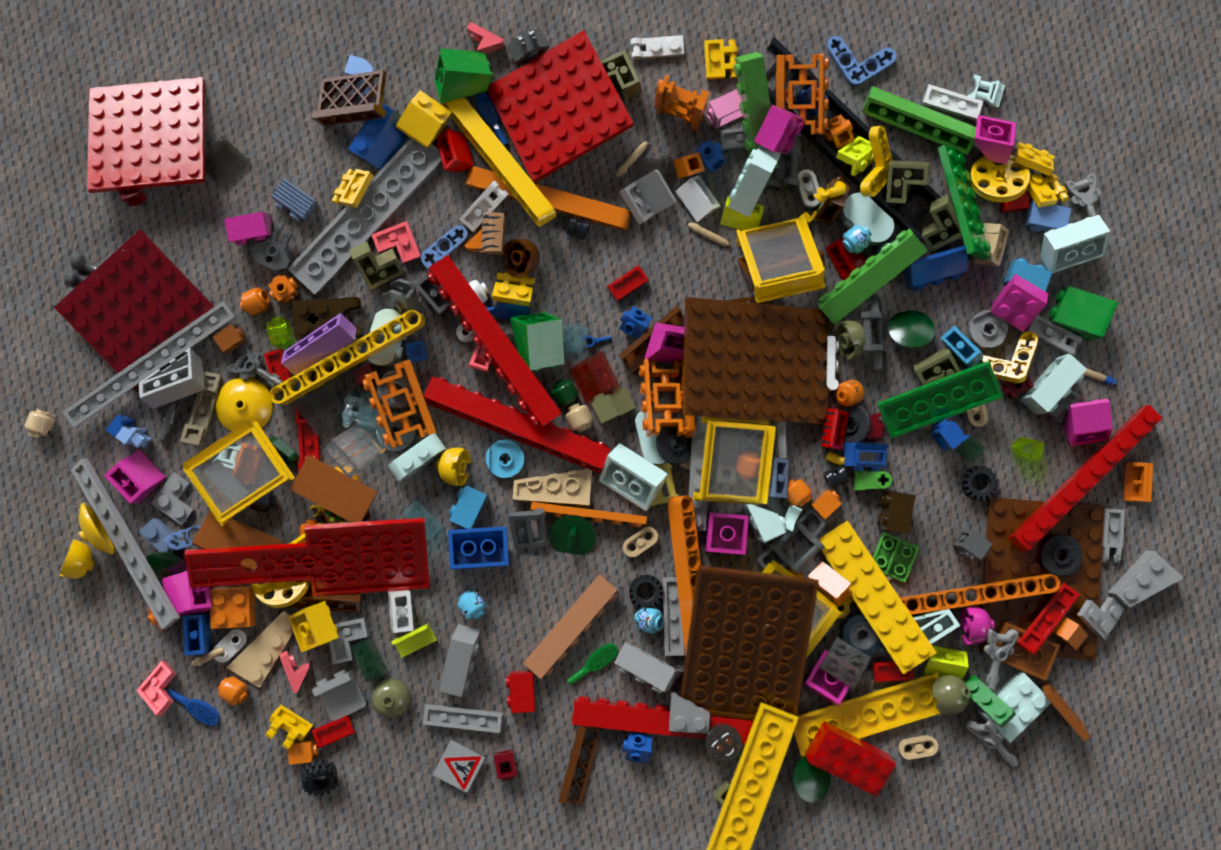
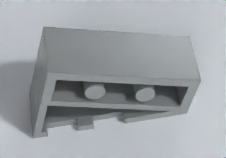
[139,347,205,409]
[1108,550,1183,607]
[439,624,480,697]
[614,642,683,693]

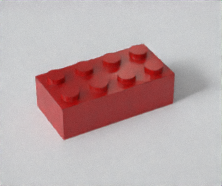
[805,721,896,797]

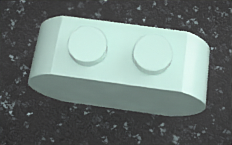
[840,193,894,246]
[364,309,408,367]
[635,407,676,465]
[388,433,446,482]

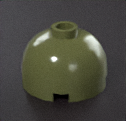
[833,320,865,360]
[932,675,971,715]
[371,678,411,718]

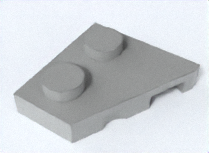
[669,692,710,733]

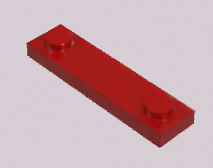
[1017,583,1080,656]

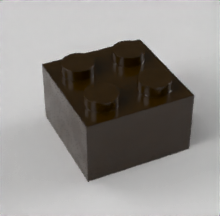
[876,491,916,534]

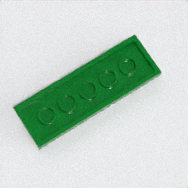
[938,145,991,260]
[877,361,1003,439]

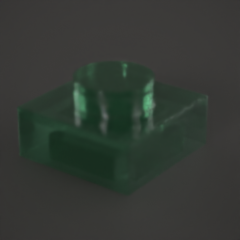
[957,436,985,463]

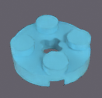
[486,440,525,478]

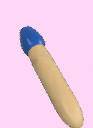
[1083,368,1118,385]

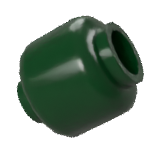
[551,378,579,408]

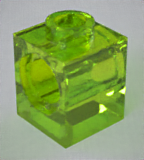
[266,316,294,347]
[1011,437,1045,462]

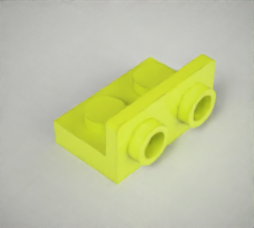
[837,136,875,176]

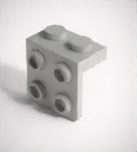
[619,170,676,224]
[312,670,367,721]

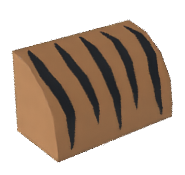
[480,213,506,255]

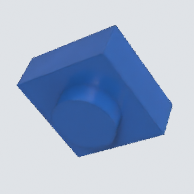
[404,340,428,363]

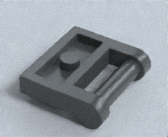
[509,508,549,548]

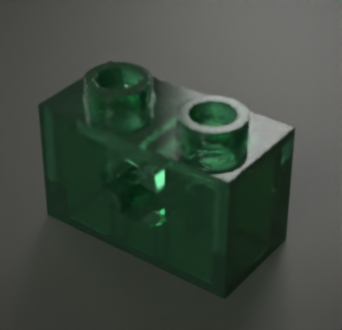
[350,636,388,682]

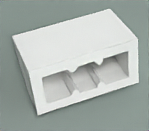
[675,176,720,222]

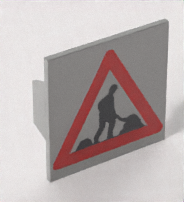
[433,740,485,793]

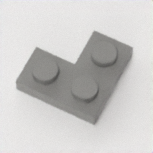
[151,472,195,526]
[1077,597,1124,640]
[329,617,369,664]

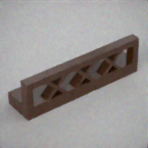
[619,306,685,374]
[284,581,362,613]
[558,725,602,805]

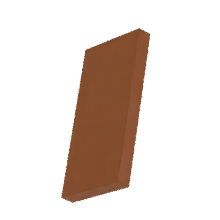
[290,455,378,522]
[192,510,282,570]

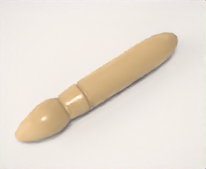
[616,141,648,177]
[688,223,730,247]
[191,647,225,667]

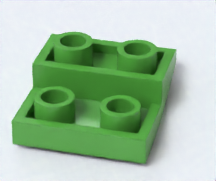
[873,532,920,583]

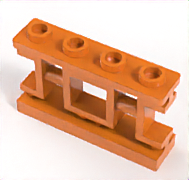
[776,54,829,134]
[654,75,710,132]
[639,359,696,437]
[362,360,436,449]

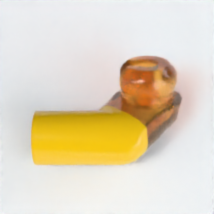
[826,451,845,465]

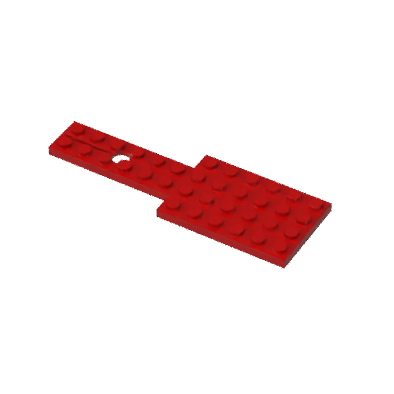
[184,518,430,596]

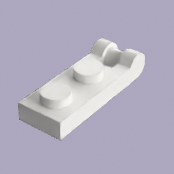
[630,35,684,60]
[459,180,509,232]
[826,336,839,391]

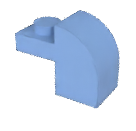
[344,55,377,101]

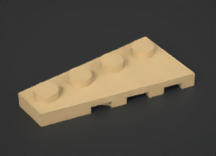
[512,468,592,506]
[226,611,294,688]

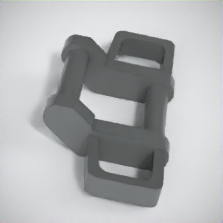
[861,294,887,372]
[758,508,826,575]

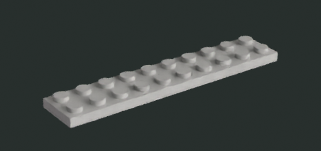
[288,138,442,296]

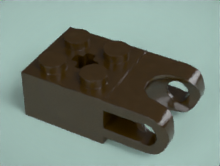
[293,297,363,341]

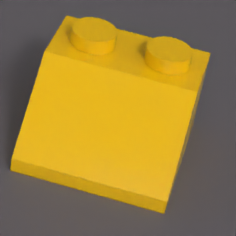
[395,90,452,148]
[288,601,339,653]

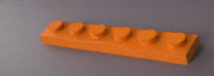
[531,502,647,527]

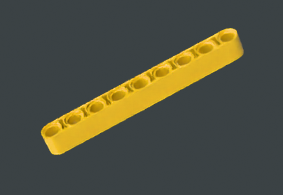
[442,97,556,227]
[269,310,425,405]

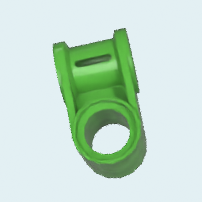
[854,471,892,490]

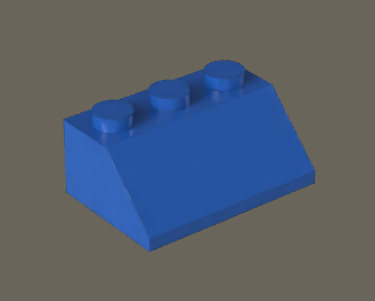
[348,104,408,171]
[903,245,967,291]
[448,526,510,570]

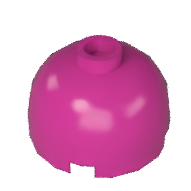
[960,605,994,645]

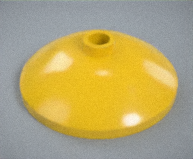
[215,377,273,434]
[78,502,116,554]

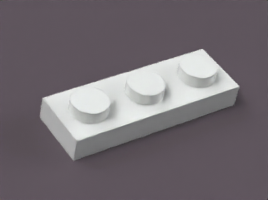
[922,84,983,121]

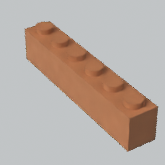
[523,574,617,679]

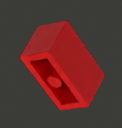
[506,670,536,713]

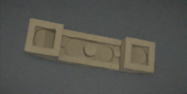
[180,371,221,446]

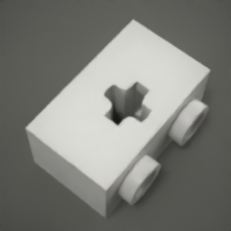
[388,590,413,633]

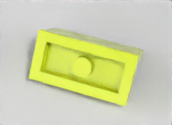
[720,196,764,231]
[391,623,437,658]
[924,646,969,679]

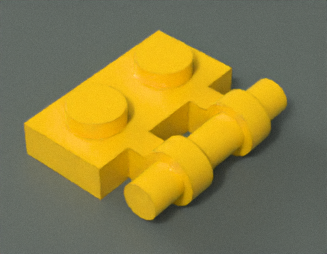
[704,39,738,80]
[1015,142,1055,176]
[332,169,374,208]
[1027,173,1069,208]
[492,272,535,307]

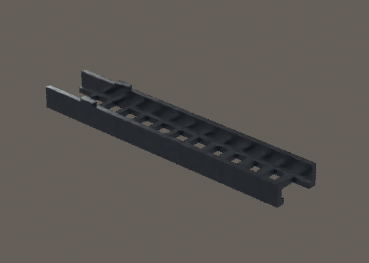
[766,37,941,241]

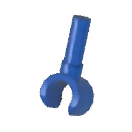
[584,336,612,348]

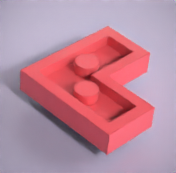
[372,221,421,264]
[136,661,176,717]

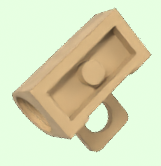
[962,223,1009,267]

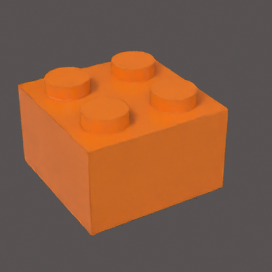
[210,586,256,629]

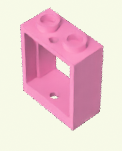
[706,89,743,129]

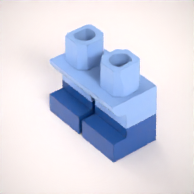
[106,415,152,448]

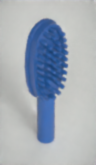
[476,93,509,147]
[486,302,530,320]
[167,688,220,726]

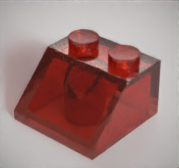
[569,351,620,404]

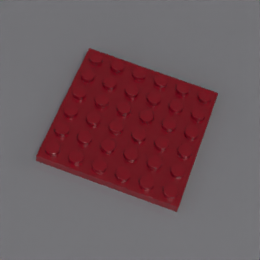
[54,229,215,392]

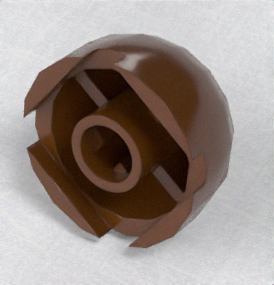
[502,239,540,277]

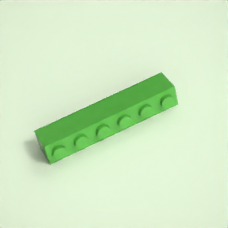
[734,52,779,169]
[862,86,976,155]
[817,229,927,325]

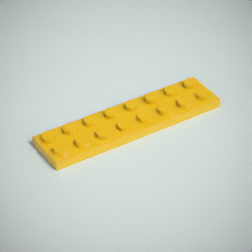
[818,520,937,674]
[793,673,940,757]
[706,702,799,850]

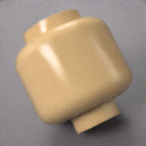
[565,403,594,433]
[24,409,55,439]

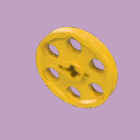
[970,155,1030,202]
[252,580,311,608]

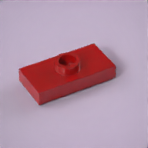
[607,265,649,302]
[263,348,292,387]
[873,661,914,682]
[311,714,356,748]

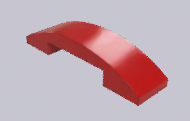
[295,403,320,471]

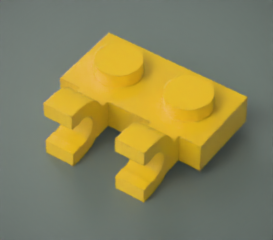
[265,705,313,750]

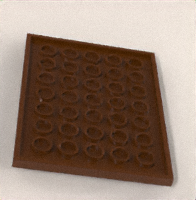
[682,297,829,425]
[979,497,1105,661]
[680,565,819,720]

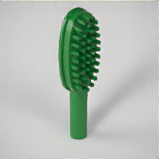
[567,643,619,686]

